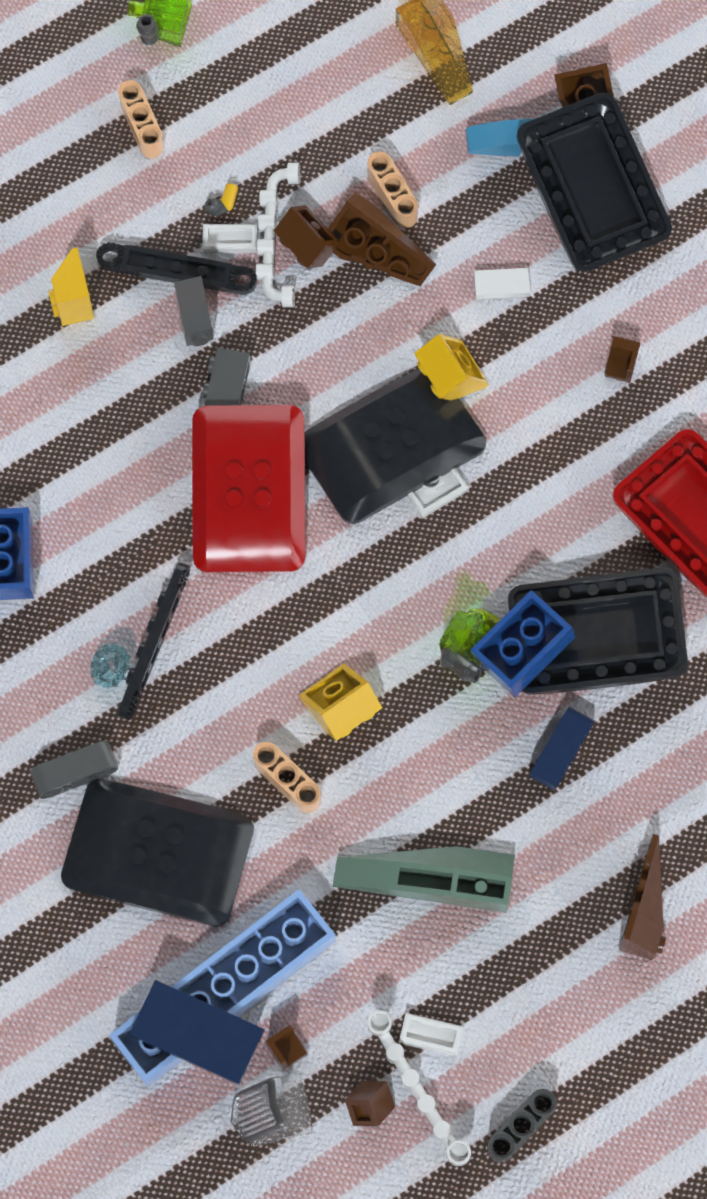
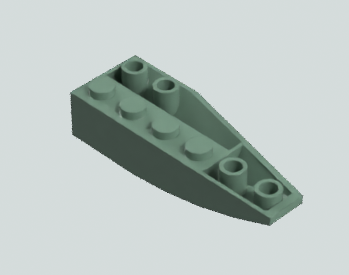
[333,846,515,913]

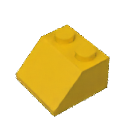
[48,247,94,326]
[414,334,489,401]
[298,663,382,741]

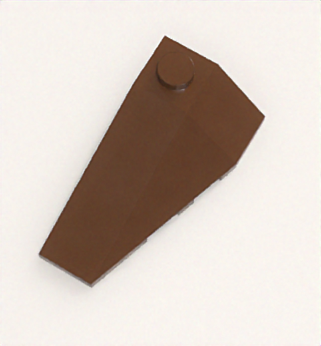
[554,63,614,108]
[328,191,436,287]
[619,834,666,961]

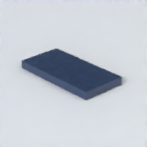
[129,980,265,1086]

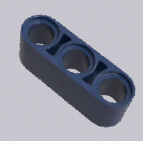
[529,706,595,791]

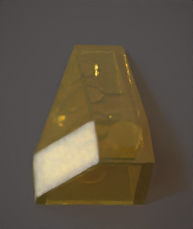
[395,0,473,105]

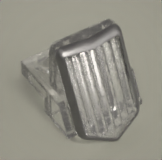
[230,1073,314,1147]

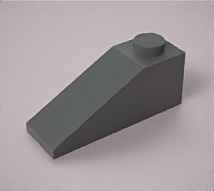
[174,276,213,346]

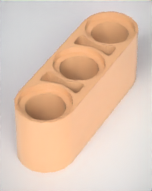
[118,80,164,159]
[367,151,418,228]
[253,741,321,813]

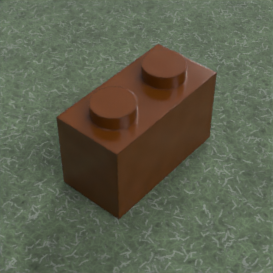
[273,205,340,269]

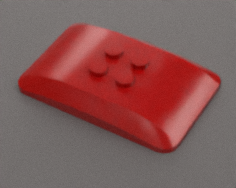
[192,405,306,573]
[612,429,707,598]

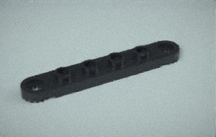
[96,242,257,295]
[118,562,191,720]

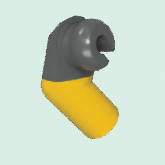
[205,183,238,217]

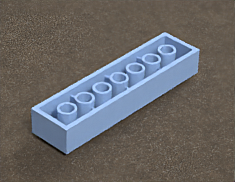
[109,889,336,1088]

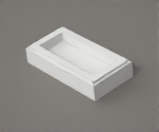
[202,224,258,253]
[474,268,530,299]
[399,1013,464,1057]

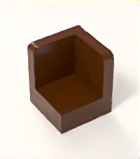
[604,336,641,383]
[266,1025,308,1071]
[345,1081,395,1127]

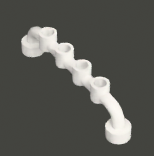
[256,163,301,307]
[368,1010,471,1166]

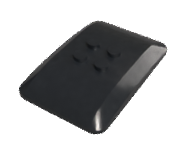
[516,93,672,272]
[304,369,486,524]
[508,568,688,695]
[61,779,254,927]

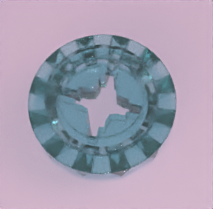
[90,643,132,689]

